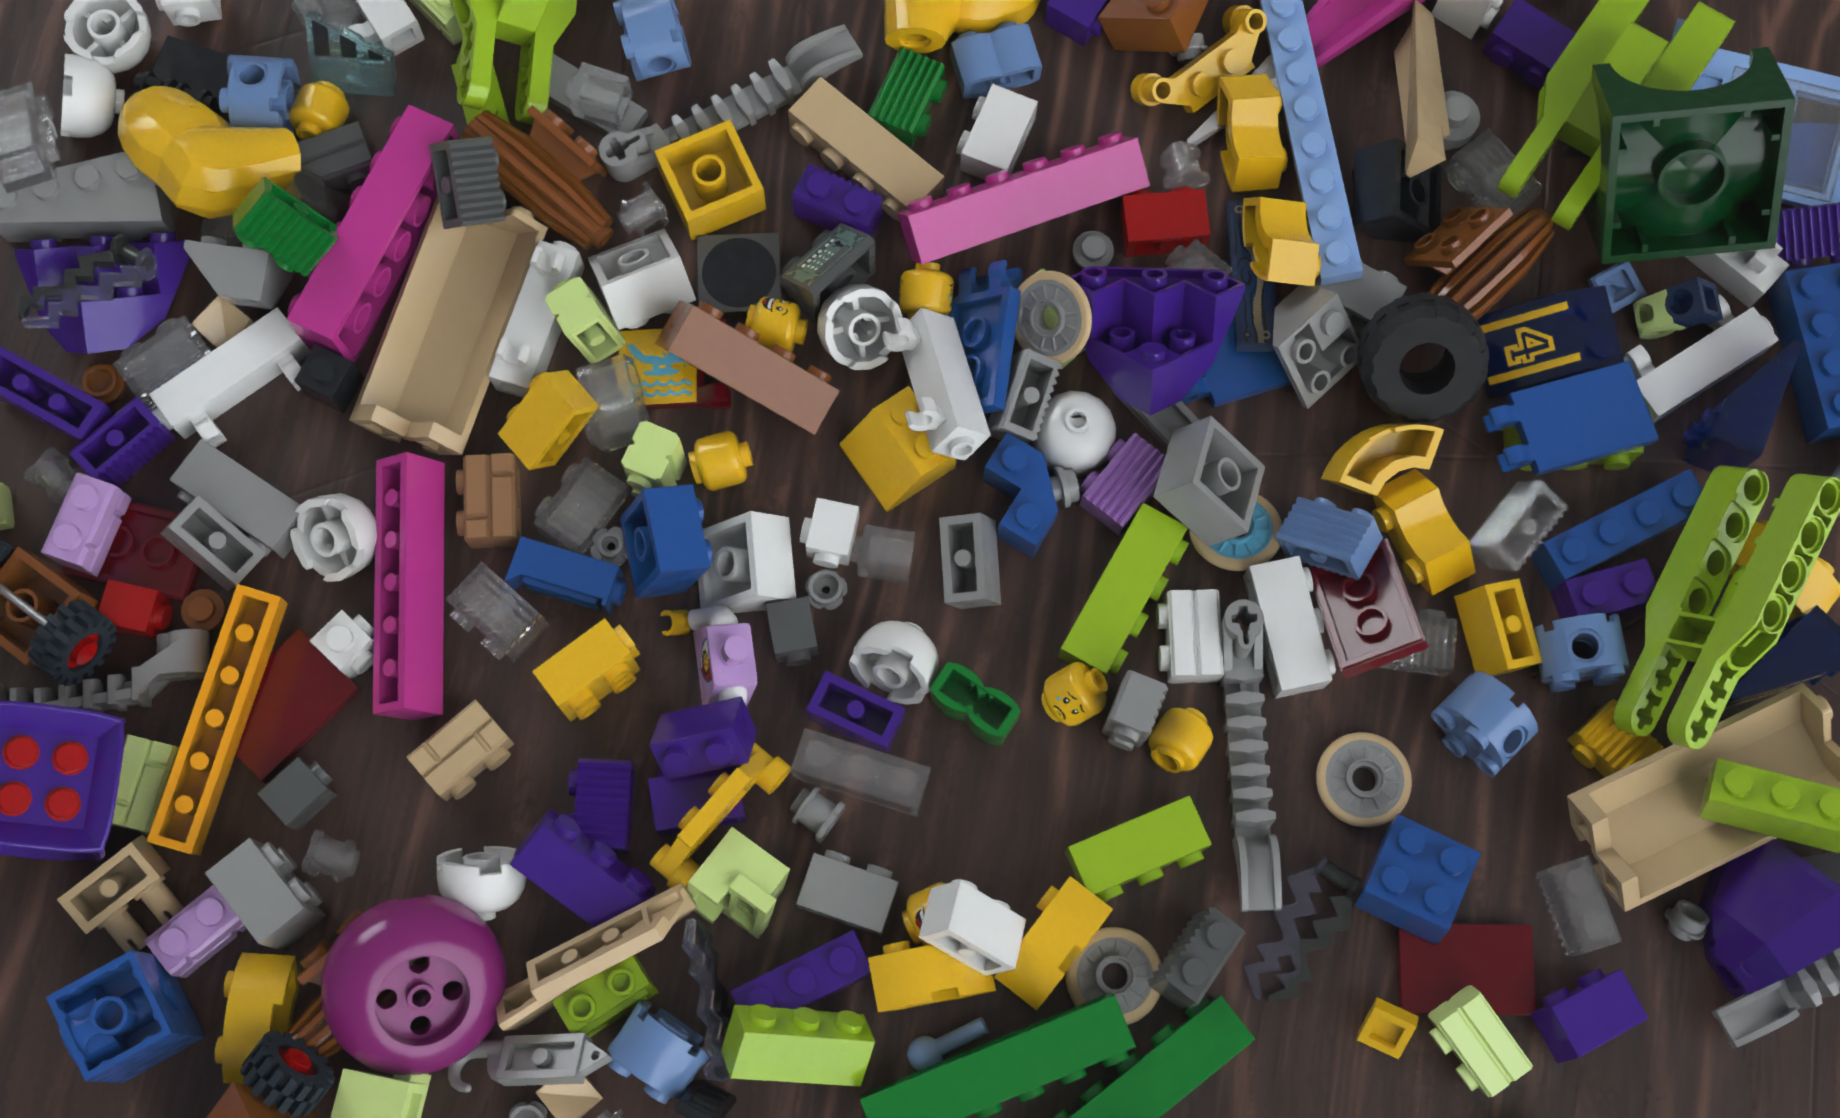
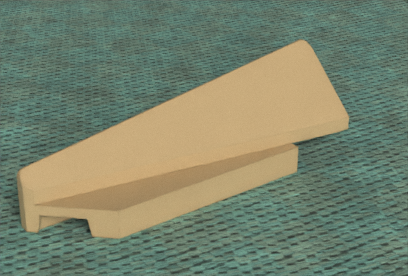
[1394,0,1450,178]
[496,883,697,1031]

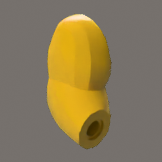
[884,0,1041,53]
[118,86,301,219]

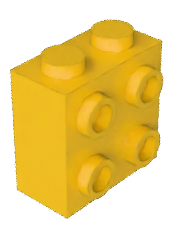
[532,618,640,722]

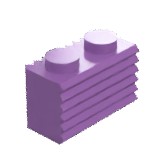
[1079,433,1165,536]

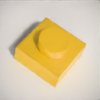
[1357,997,1419,1060]

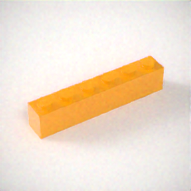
[146,584,288,855]

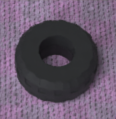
[1357,293,1490,423]

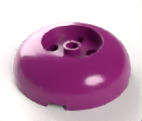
[321,894,507,1075]

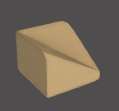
[192,296,254,348]
[535,1076,604,1118]

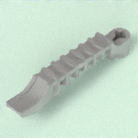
[599,24,863,182]
[1220,599,1282,912]
[0,629,210,713]
[1712,948,1840,1049]

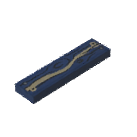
[1225,201,1276,352]

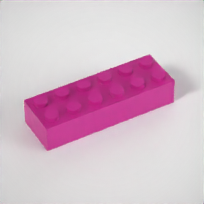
[287,104,460,364]

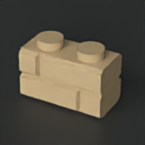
[407,699,514,801]

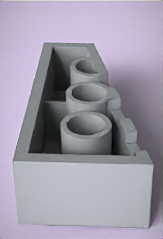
[0,151,178,242]

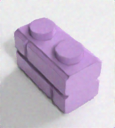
[41,473,132,577]
[144,885,247,978]

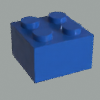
[620,484,713,599]
[1354,814,1481,945]

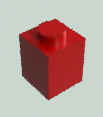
[98,579,173,640]

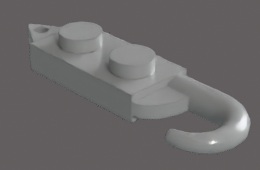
[448,1033,613,1093]

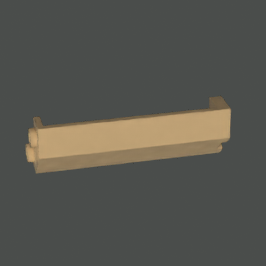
[349,195,548,455]
[1567,682,1840,912]

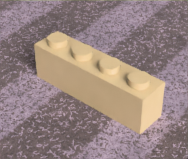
[788,77,944,221]

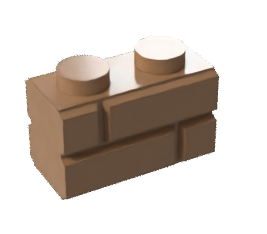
[456,453,522,549]

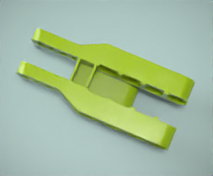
[450,0,577,125]
[1496,0,1736,231]
[1614,465,1840,750]

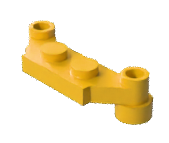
[1130,5,1267,113]
[649,742,792,889]

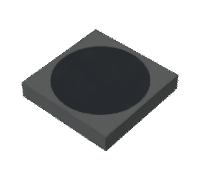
[697,232,782,317]

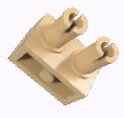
[57,835,184,953]

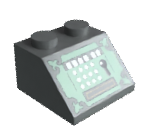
[780,223,876,325]

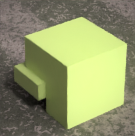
[687,827,790,939]
[330,1068,431,1118]

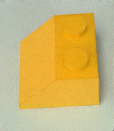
[839,386,957,513]

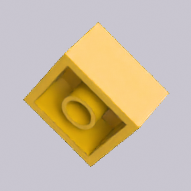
[654,119,766,241]

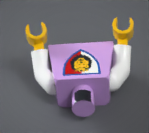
[660,606,757,707]

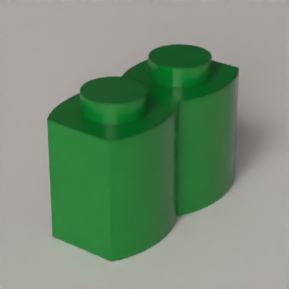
[929,662,1021,745]

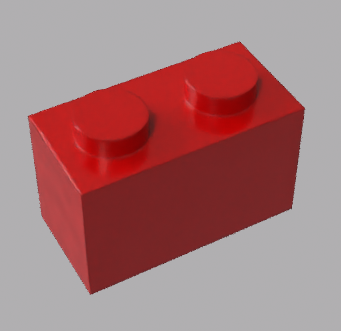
[1119,186,1211,258]

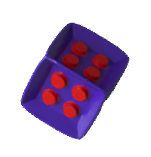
[0,700,126,862]

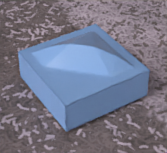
[1587,262,1647,316]

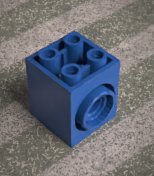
[46,950,206,1083]

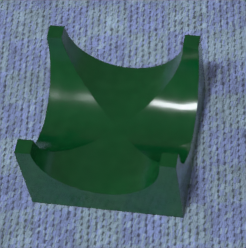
[1583,47,1796,264]

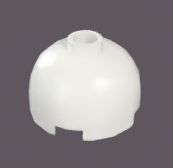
[63,0,152,74]
[61,53,125,138]
[817,284,903,370]
[1032,391,1116,477]
[290,493,377,582]
[849,621,939,705]
[437,846,526,921]

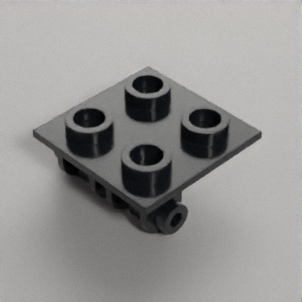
[133,35,229,115]

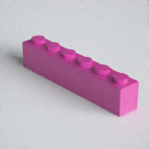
[897,131,1150,264]
[373,452,445,721]

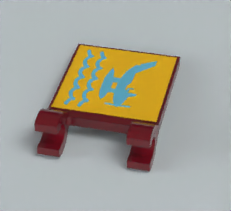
[616,319,731,411]

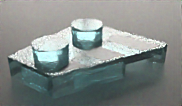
[305,10,397,97]

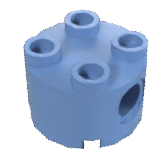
[613,0,692,81]
[219,54,301,136]
[1534,613,1630,693]
[1431,671,1538,777]
[607,1000,714,1104]

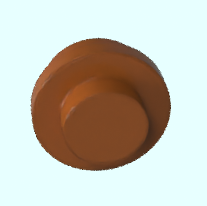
[82,364,126,405]
[181,589,226,632]

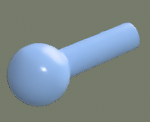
[907,1017,989,1071]

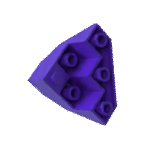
[14,232,193,354]
[1069,266,1245,416]
[1698,839,1840,997]

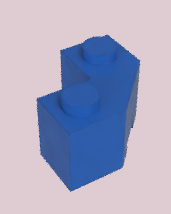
[983,432,1058,559]

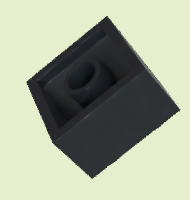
[1351,138,1442,243]

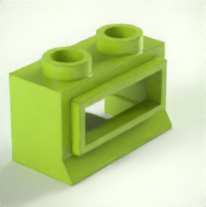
[551,955,659,1037]

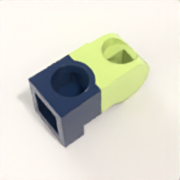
[1633,277,1723,339]

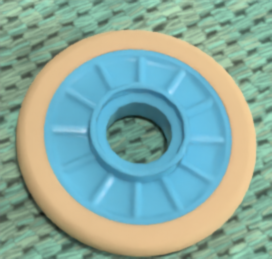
[1189,495,1282,571]

